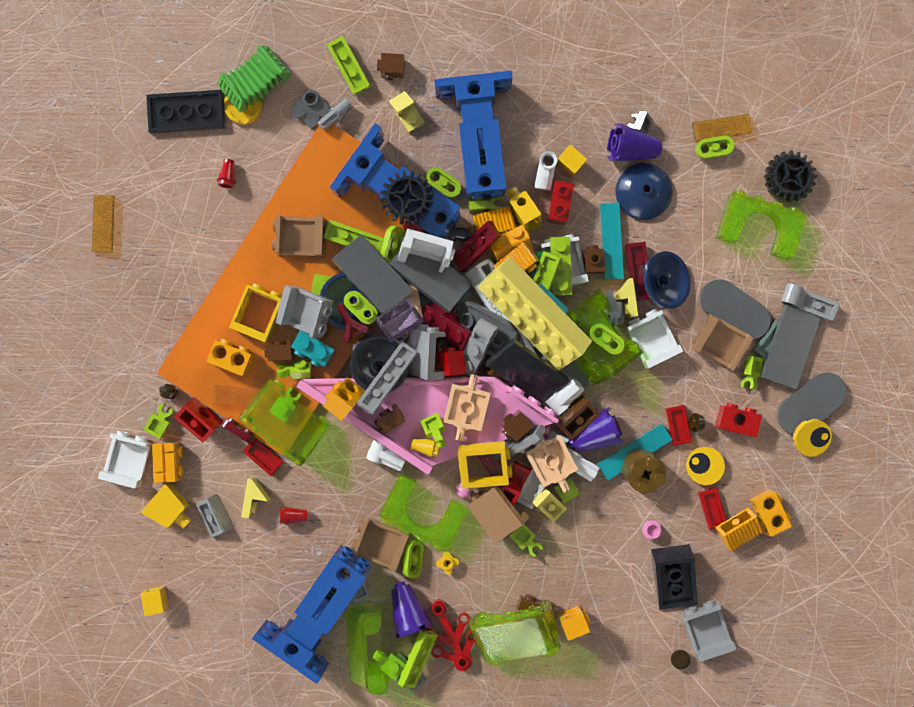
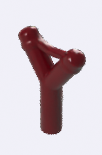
[336,302,369,343]

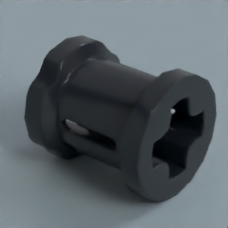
[451,225,472,242]

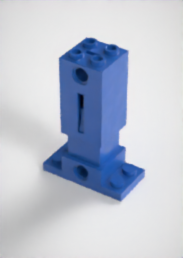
[434,70,513,201]
[329,123,461,239]
[252,545,372,684]

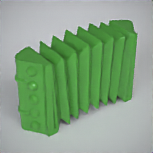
[217,45,291,112]

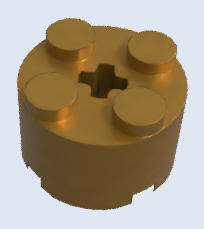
[621,449,666,494]

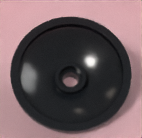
[350,336,409,392]

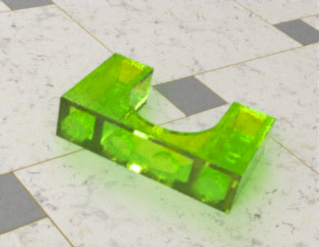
[716,190,807,260]
[379,473,469,551]

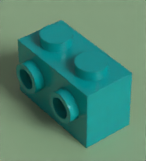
[291,330,337,368]

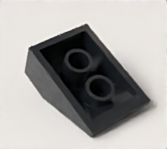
[651,544,698,610]

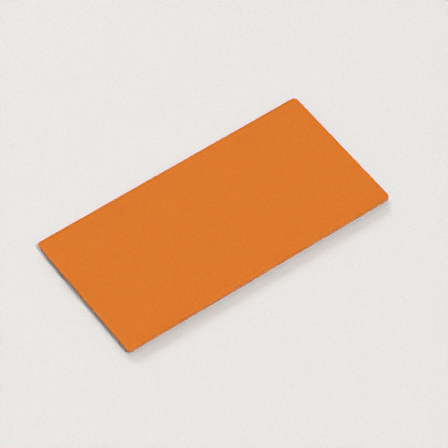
[158,124,441,455]

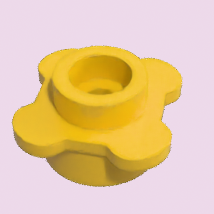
[436,551,459,575]

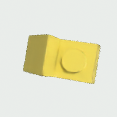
[389,91,425,134]
[614,278,638,318]
[241,477,270,518]
[532,488,567,522]

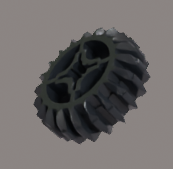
[763,150,818,203]
[380,171,434,225]

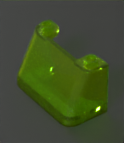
[566,289,643,384]
[239,378,330,467]
[469,601,561,665]
[345,604,389,695]

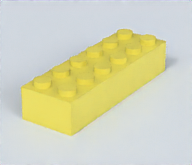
[477,257,592,370]

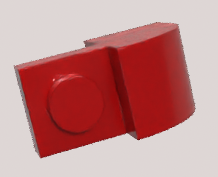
[500,460,532,506]

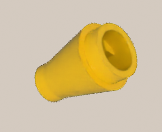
[411,438,440,458]

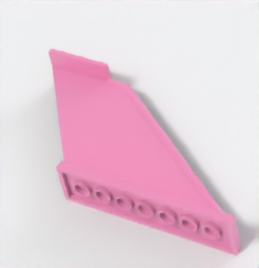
[296,377,559,474]

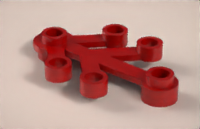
[424,599,478,671]

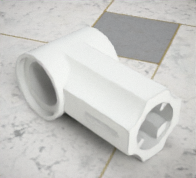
[534,152,557,192]
[545,378,584,416]
[366,440,405,471]
[567,447,599,482]

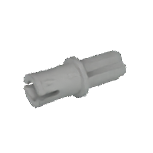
[318,99,352,130]

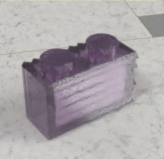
[376,298,424,342]

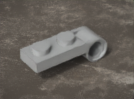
[780,283,840,322]
[464,318,499,376]
[492,424,546,460]

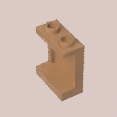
[272,215,325,257]
[691,313,754,371]
[467,486,529,543]
[351,517,410,572]

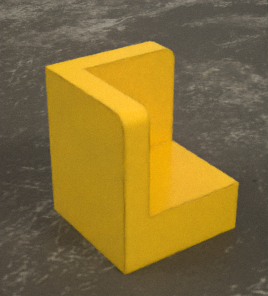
[557,145,587,177]
[140,586,169,616]

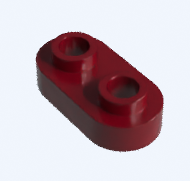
[220,417,256,446]

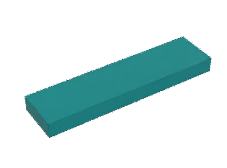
[600,203,624,280]
[597,423,672,481]

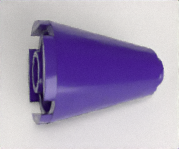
[607,123,663,162]
[569,407,625,452]
[391,581,433,638]

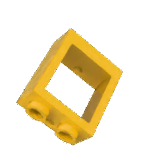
[229,283,282,343]
[458,441,512,489]

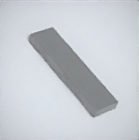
[356,341,418,416]

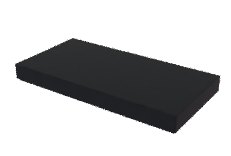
[146,90,226,134]
[486,338,569,403]

